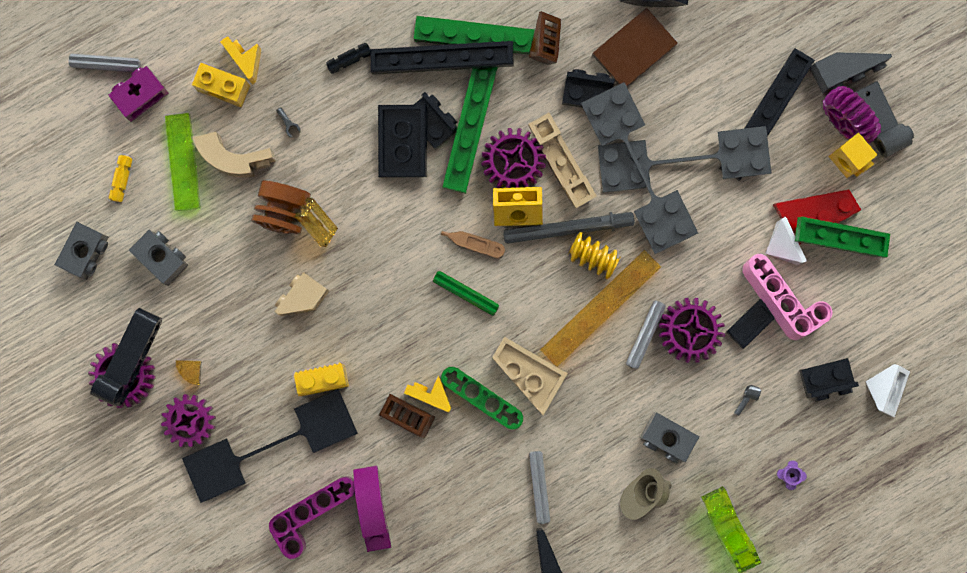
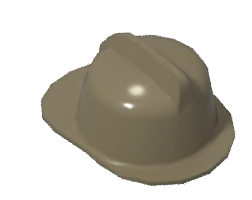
[620,468,672,520]

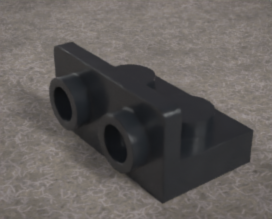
[562,69,615,108]
[415,92,457,150]
[799,358,859,402]

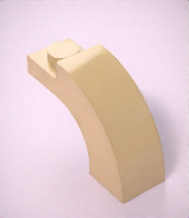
[193,132,276,178]

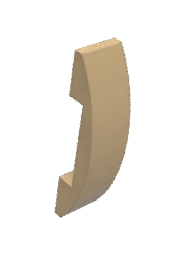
[528,113,597,208]

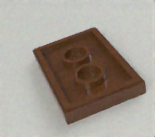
[592,8,678,87]

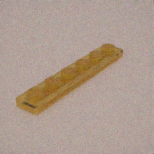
[540,250,661,367]

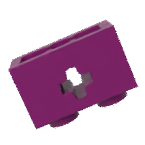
[108,66,169,122]

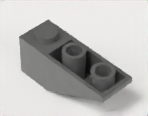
[810,52,892,94]

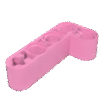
[742,254,832,340]

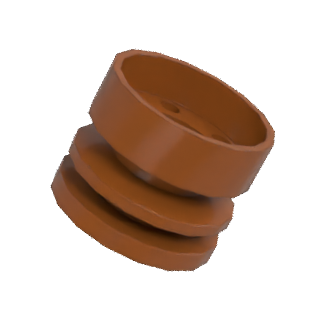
[251,180,311,234]

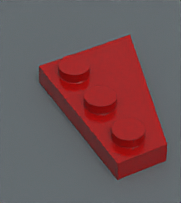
[773,189,861,245]

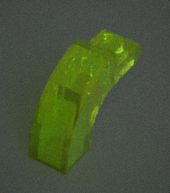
[701,486,761,573]

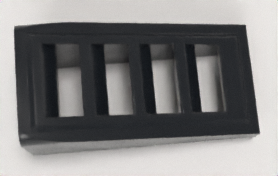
[536,528,562,573]

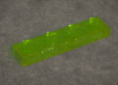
[165,113,201,211]

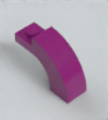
[353,465,391,552]

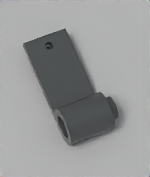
[854,81,914,158]

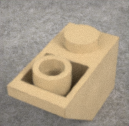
[275,272,329,316]

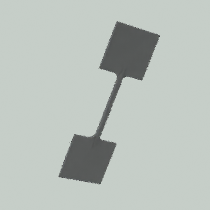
[581,82,698,254]
[598,126,772,193]

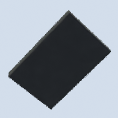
[378,104,427,178]

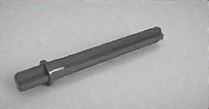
[503,212,635,244]

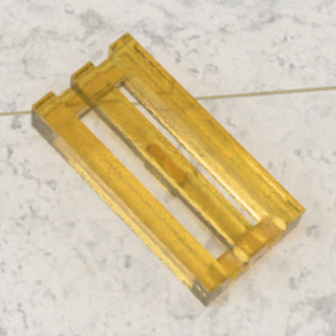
[295,197,338,247]

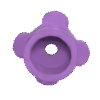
[777,461,807,490]

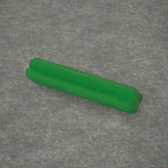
[433,271,499,316]

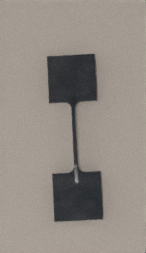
[182,389,358,503]

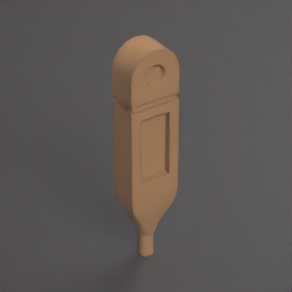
[441,231,505,259]

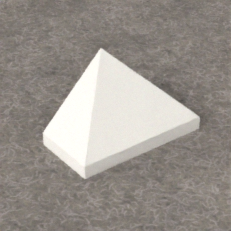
[765,217,807,265]
[866,364,910,417]

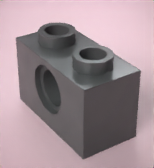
[54,221,109,280]
[129,230,188,286]
[640,412,700,464]

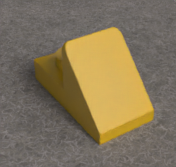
[220,36,261,85]
[404,376,451,413]

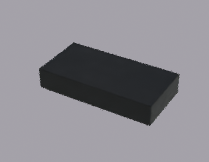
[726,299,775,349]

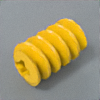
[568,232,621,280]

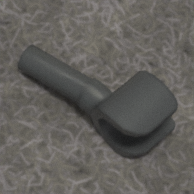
[276,107,301,138]
[734,385,761,416]

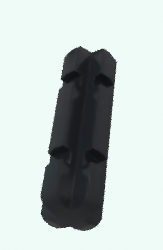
[326,43,371,74]

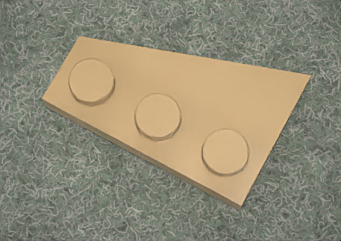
[492,337,568,415]

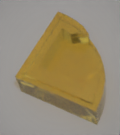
[176,360,202,385]

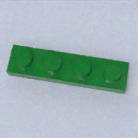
[795,217,890,258]

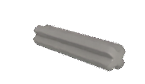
[69,54,141,72]
[626,300,666,369]
[529,451,550,524]

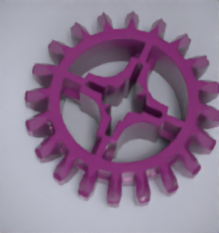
[822,86,881,144]
[481,128,546,188]
[659,298,725,363]
[88,343,156,408]

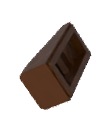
[529,11,561,65]
[379,394,435,438]

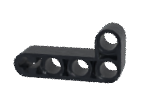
[90,308,162,406]

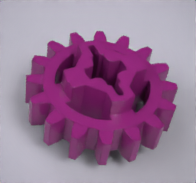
[161,394,216,447]

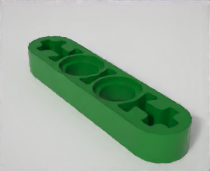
[441,367,523,429]

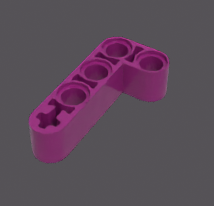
[269,476,355,559]

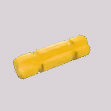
[109,155,132,202]

